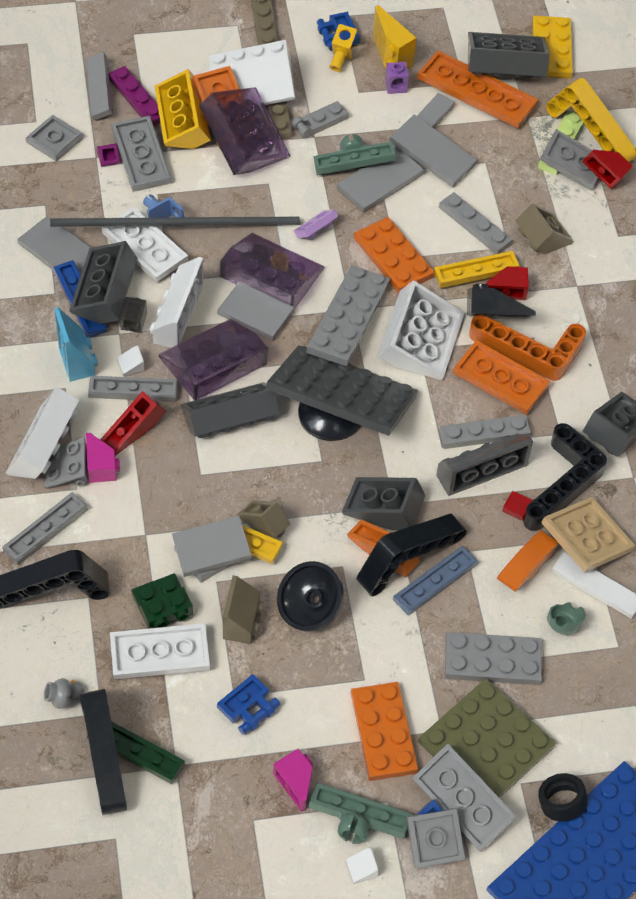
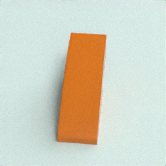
[347,519,420,577]
[497,530,559,592]

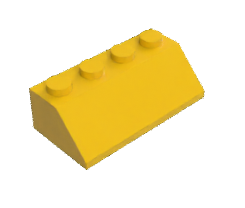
[154,69,211,149]

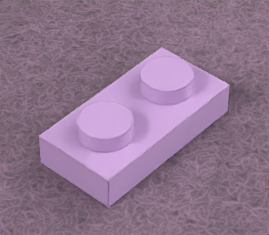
[294,210,338,239]

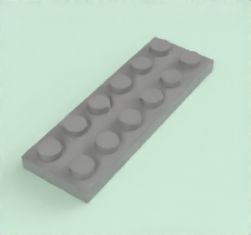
[306,265,391,366]

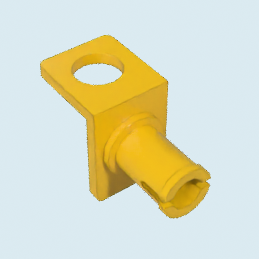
[329,24,357,72]

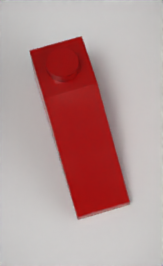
[100,391,167,456]

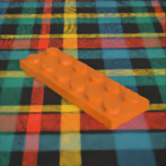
[417,50,538,128]

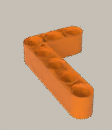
[469,315,586,381]

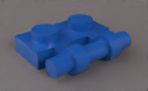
[317,12,360,51]
[217,674,281,735]

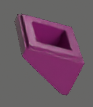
[96,143,121,167]

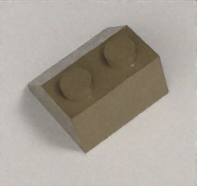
[515,204,574,254]
[223,575,264,644]

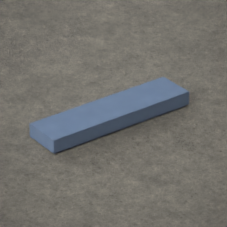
[393,546,478,616]

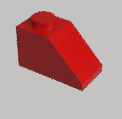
[582,149,632,189]
[486,266,529,300]

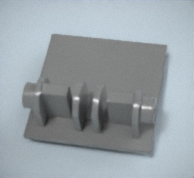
[45,438,87,489]

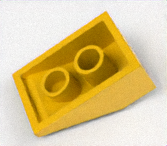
[373,5,417,69]

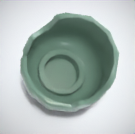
[547,602,586,636]

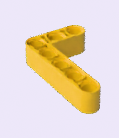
[546,78,636,162]

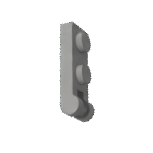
[291,101,349,138]

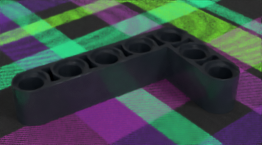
[523,423,607,531]
[356,513,467,597]
[0,550,110,608]
[79,689,127,815]

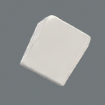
[117,346,144,376]
[346,848,379,884]

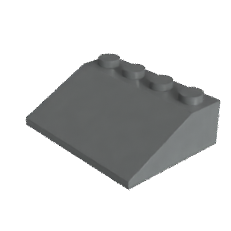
[468,32,549,79]

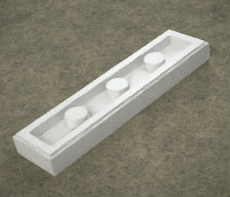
[551,552,636,619]

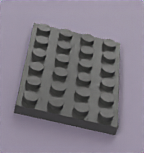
[265,345,418,436]

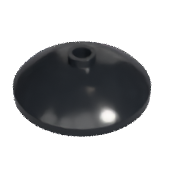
[298,402,361,441]
[277,561,344,632]

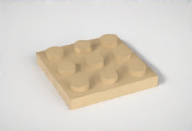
[541,497,636,573]

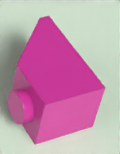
[86,433,120,483]
[273,749,313,812]

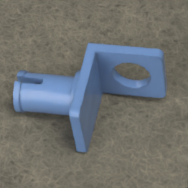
[143,194,185,218]

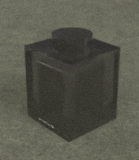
[120,297,147,333]

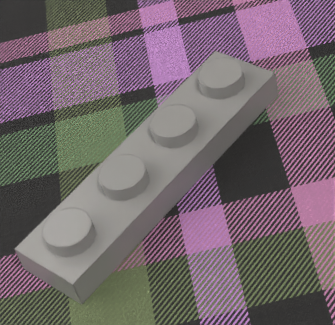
[439,192,512,254]
[439,415,531,449]

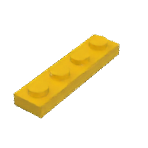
[434,251,520,288]

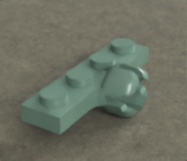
[313,134,396,175]
[308,783,412,844]

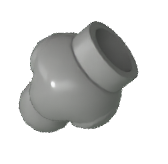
[44,678,84,709]

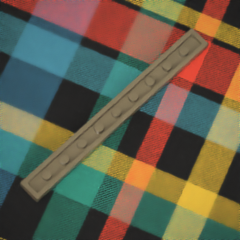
[251,0,291,140]

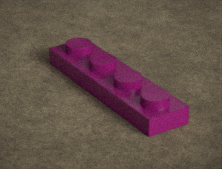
[109,66,161,126]

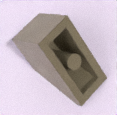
[237,500,291,538]

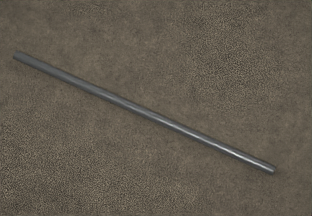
[50,216,300,227]

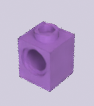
[385,62,409,94]

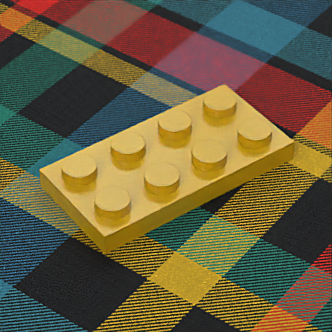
[532,15,572,78]

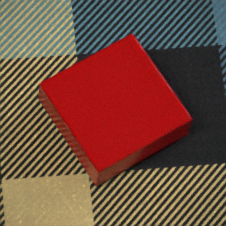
[502,490,533,521]

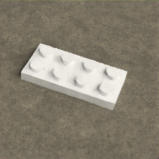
[102,207,188,282]
[110,623,210,679]

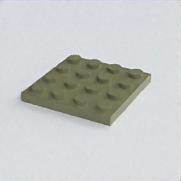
[418,678,556,798]

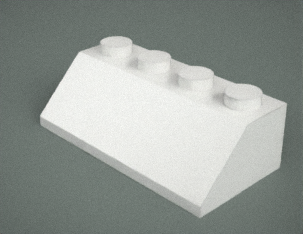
[150,257,204,349]
[5,387,79,479]

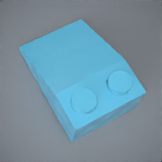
[54,307,98,381]

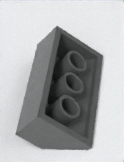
[69,241,138,324]
[181,382,280,438]
[436,433,533,496]

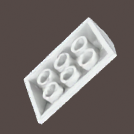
[209,40,295,109]
[377,280,465,380]

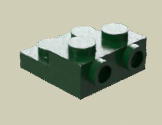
[131,573,193,629]

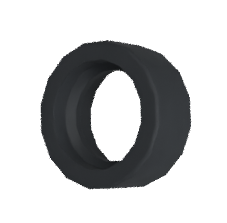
[538,773,588,822]

